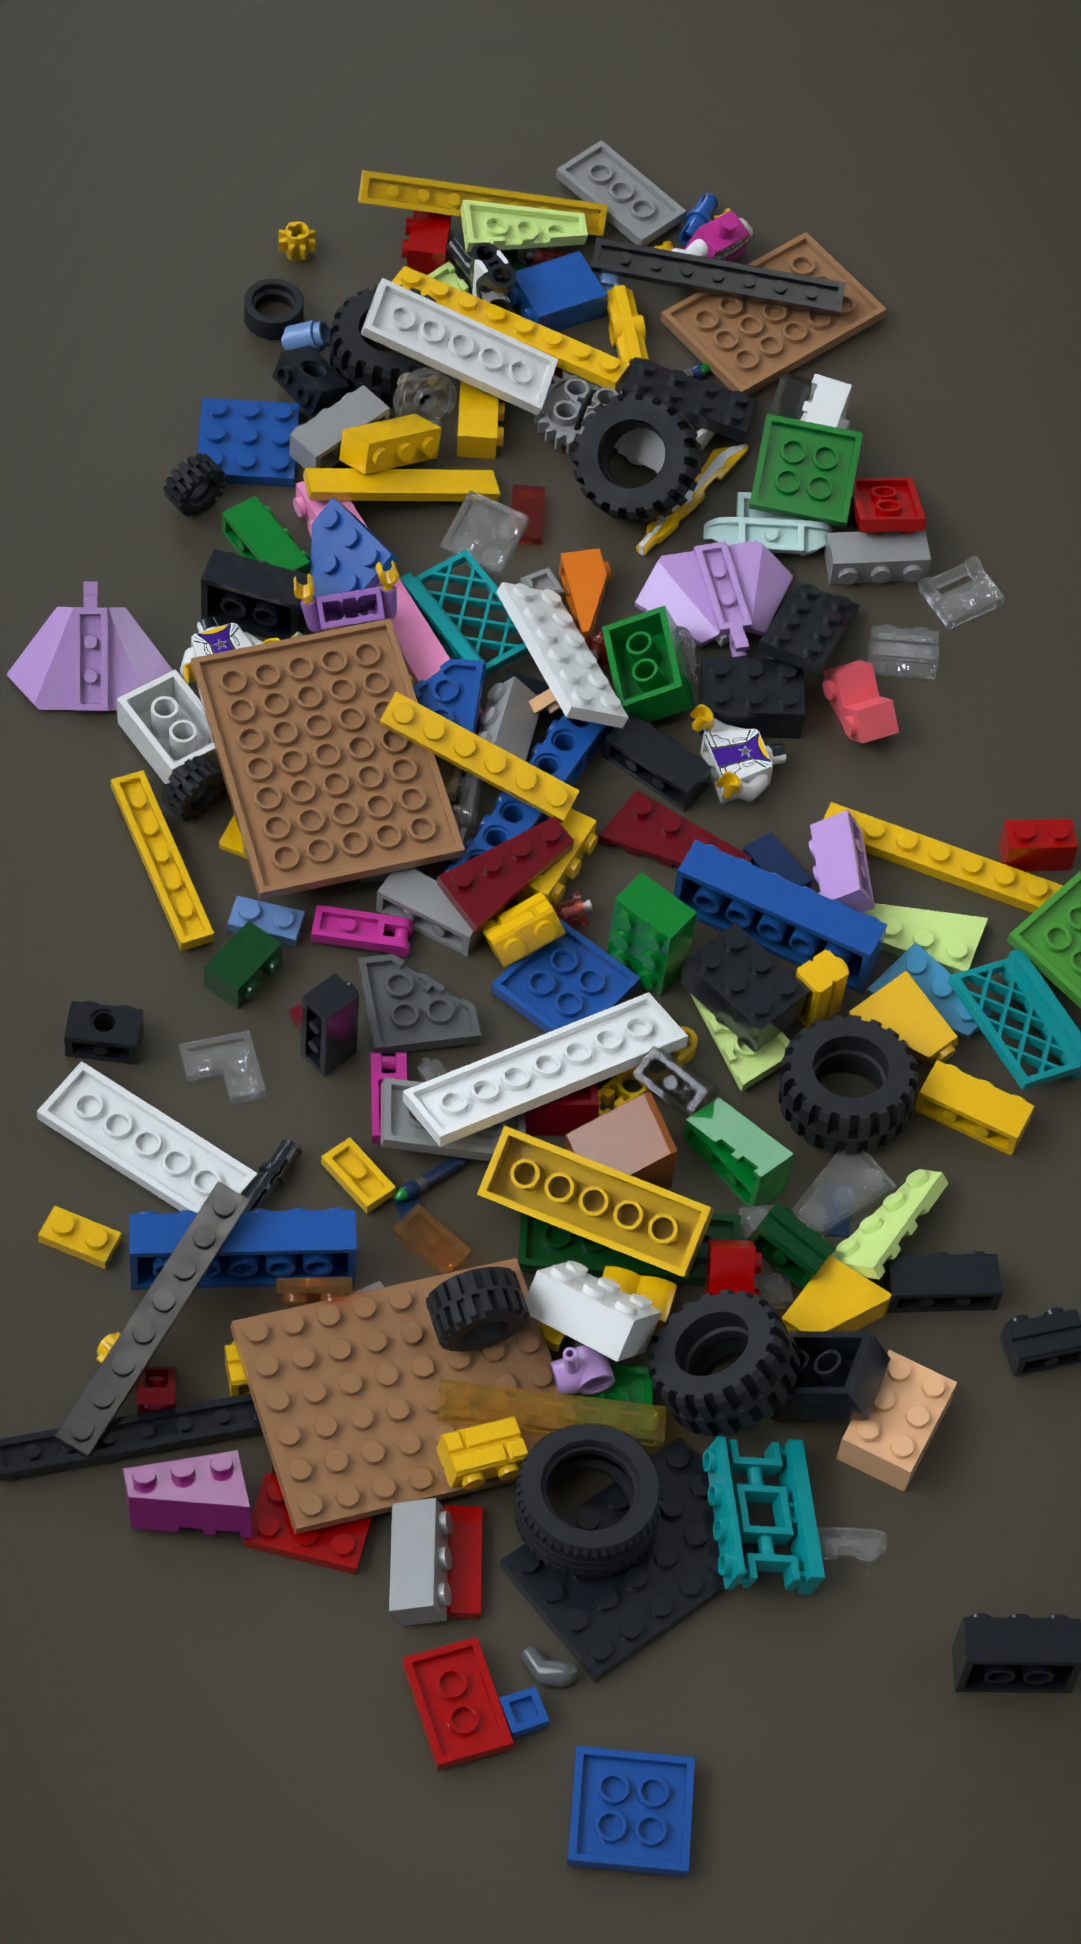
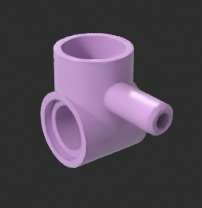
[550,1345,615,1398]

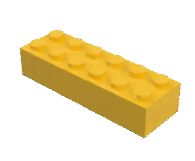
[477,1125,715,1279]

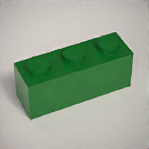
[222,496,311,574]

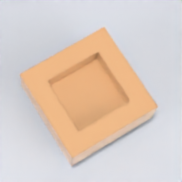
[528,688,561,714]

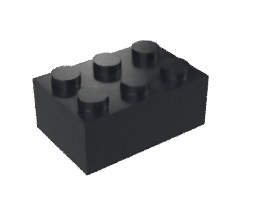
[201,549,308,640]
[698,656,805,739]
[681,923,810,1053]
[770,1331,891,1420]
[952,1613,1081,1693]

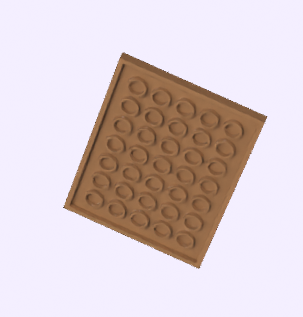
[191,618,465,900]
[230,1258,574,1535]

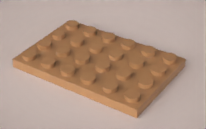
[660,232,887,396]

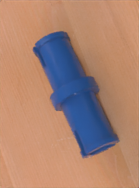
[678,193,719,247]

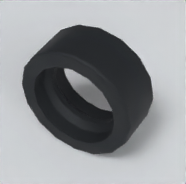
[244,279,304,340]

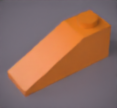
[559,548,611,646]

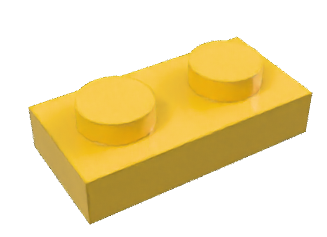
[321,1137,396,1214]
[38,1206,122,1269]

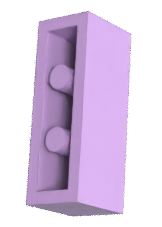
[809,810,875,913]

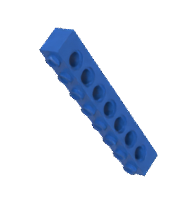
[445,713,614,873]

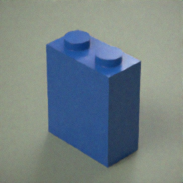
[508,251,608,332]

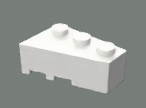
[801,374,852,430]

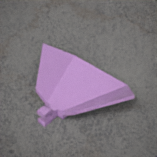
[634,540,793,658]
[6,581,173,711]

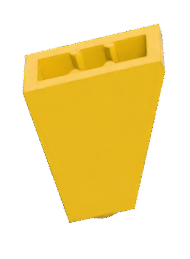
[849,971,958,1066]
[781,1255,892,1331]

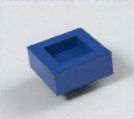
[499,1686,550,1739]

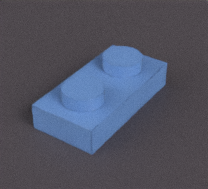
[227,896,305,947]

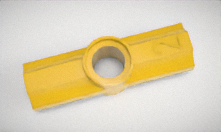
[606,285,649,375]

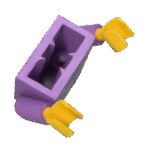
[293,560,399,633]

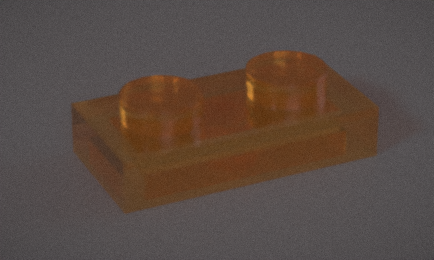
[393,1203,472,1275]

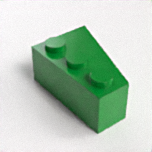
[682,1097,794,1213]

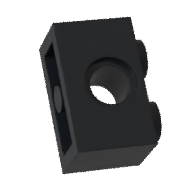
[272,345,350,417]
[64,1001,144,1065]

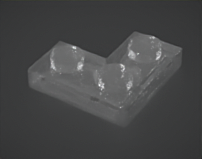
[179,1030,266,1105]

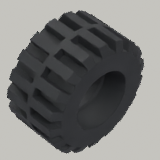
[426,1267,530,1351]

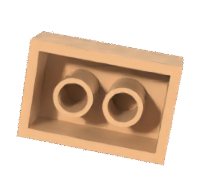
[836,1350,957,1492]

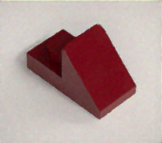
[136,1367,176,1414]

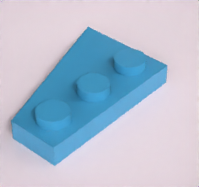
[866,942,993,1040]

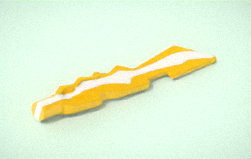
[636,444,749,555]

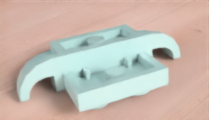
[703,492,834,556]

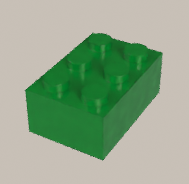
[602,605,695,723]
[607,872,697,997]

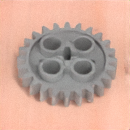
[533,370,626,454]

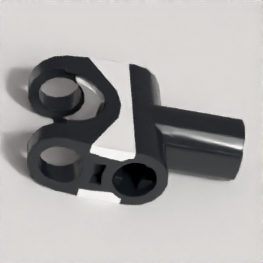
[447,233,516,312]

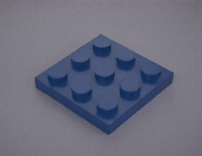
[197,398,299,487]
[491,918,641,1033]
[567,1746,695,1877]

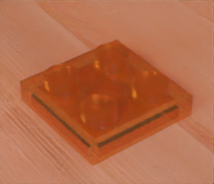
[275,1277,352,1305]

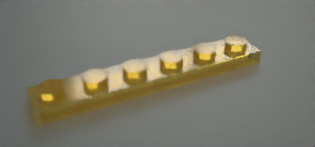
[436,1379,667,1447]

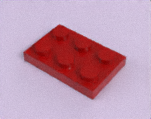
[851,477,926,535]
[244,1472,373,1575]
[402,1637,514,1771]

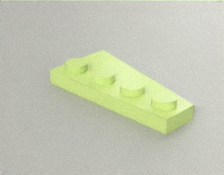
[460,200,588,252]

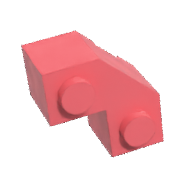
[822,660,899,743]

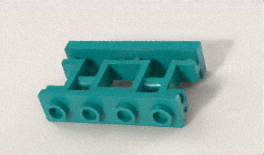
[703,1436,825,1595]

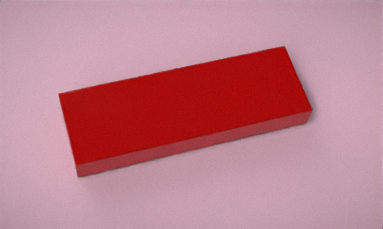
[444,1505,483,1619]

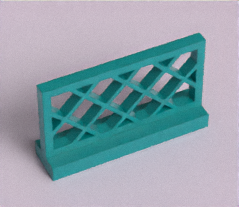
[400,549,529,684]
[948,949,1081,1090]

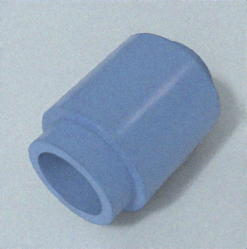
[281,319,331,352]

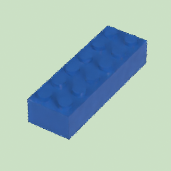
[674,840,888,994]
[129,1207,357,1290]

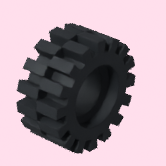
[164,453,227,516]
[161,755,226,822]

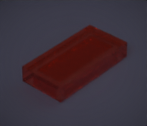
[509,484,545,545]

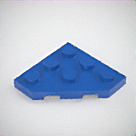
[311,497,399,598]
[413,659,486,756]

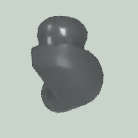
[520,1645,578,1687]

